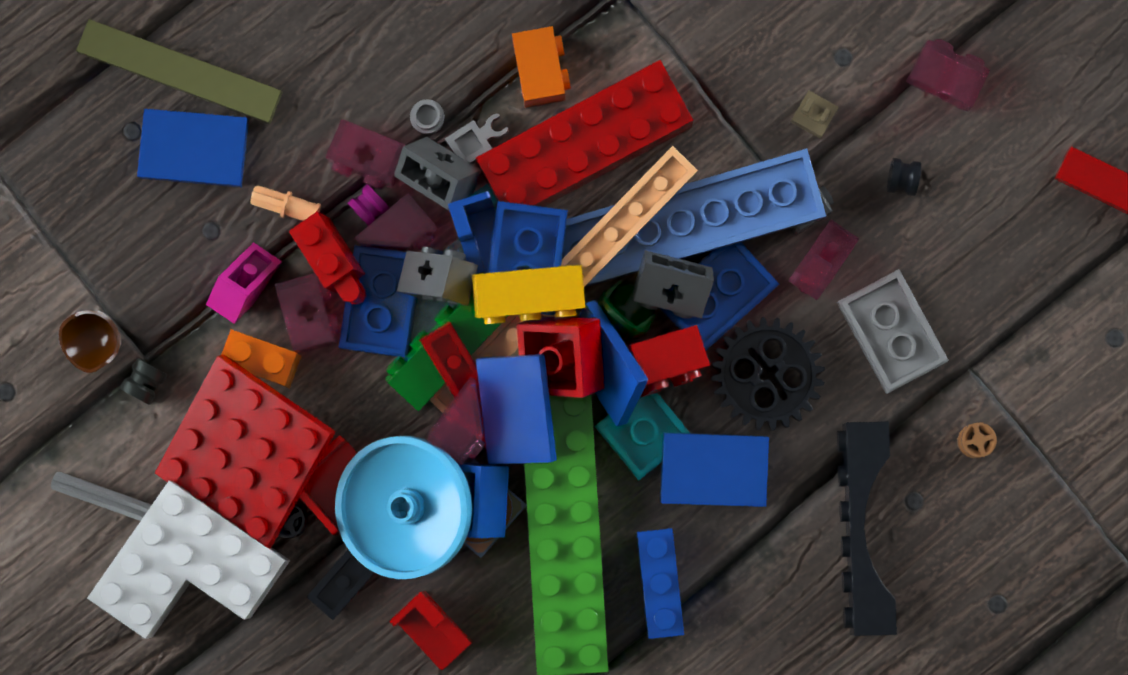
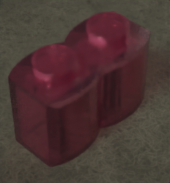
[906,39,990,112]

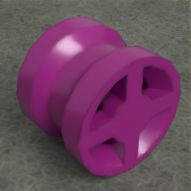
[347,184,391,229]

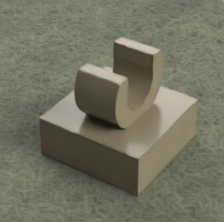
[791,90,839,139]

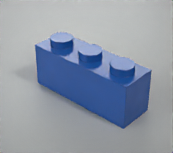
[636,528,684,639]

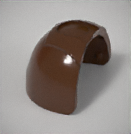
[59,310,121,373]

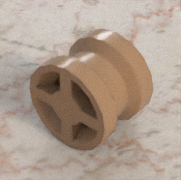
[957,423,997,458]

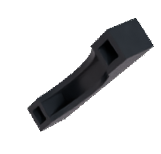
[837,421,897,636]

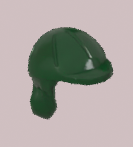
[597,280,673,341]

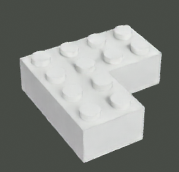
[87,480,290,639]

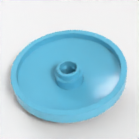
[335,436,472,579]

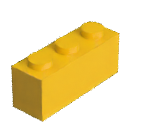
[472,265,585,324]

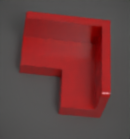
[300,435,358,536]
[389,591,473,670]

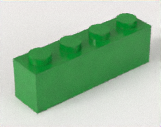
[385,288,509,412]

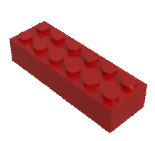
[476,60,694,207]

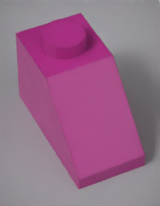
[206,242,282,324]

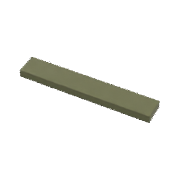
[76,19,282,124]

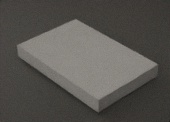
[837,269,949,394]

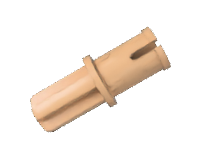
[250,185,321,221]

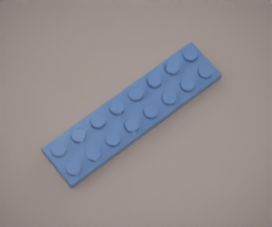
[562,149,827,287]

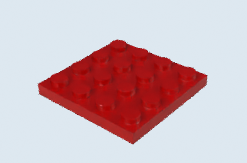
[155,354,336,549]

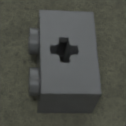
[394,137,481,210]
[397,247,478,306]
[633,250,714,318]

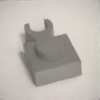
[445,114,509,164]

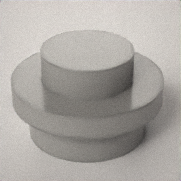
[410,99,445,134]

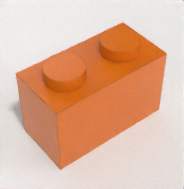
[512,26,571,107]
[221,329,302,389]

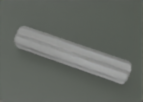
[51,472,151,521]

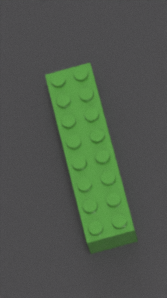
[524,395,608,675]

